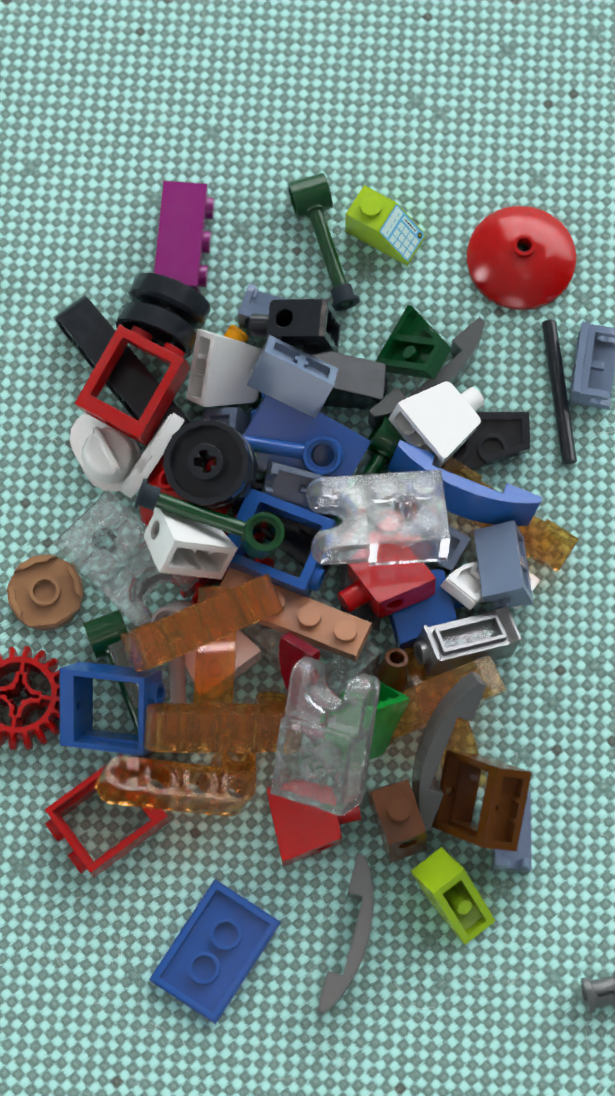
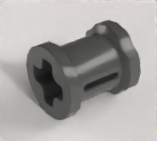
[581,971,615,1014]

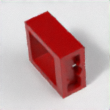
[74,325,191,446]
[44,753,170,878]

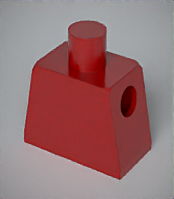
[337,523,436,618]
[266,784,362,866]

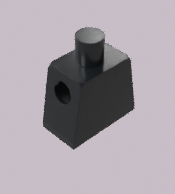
[249,299,342,353]

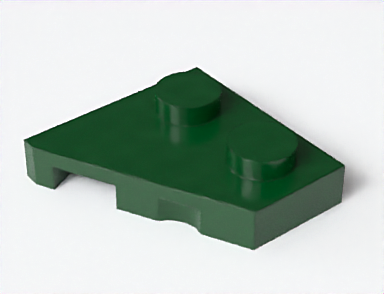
[375,305,452,380]

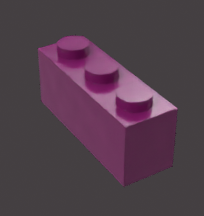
[154,181,215,293]

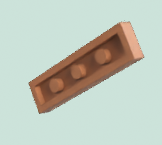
[213,567,372,662]

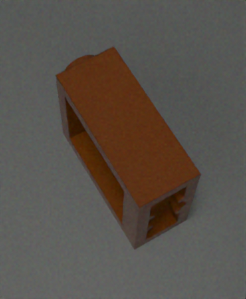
[432,750,532,852]

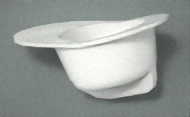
[70,413,141,492]

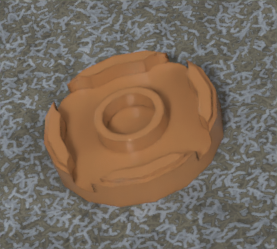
[7,554,84,631]

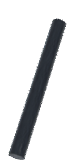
[542,320,577,464]

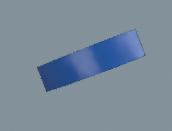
[387,440,542,526]

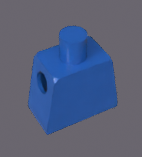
[389,569,465,651]

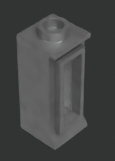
[414,606,522,677]

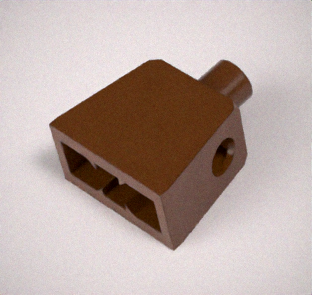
[366,780,427,863]

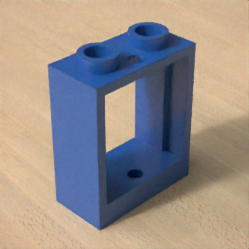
[227,488,341,598]
[60,662,166,756]

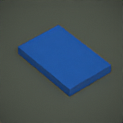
[244,395,371,482]
[149,879,281,1025]

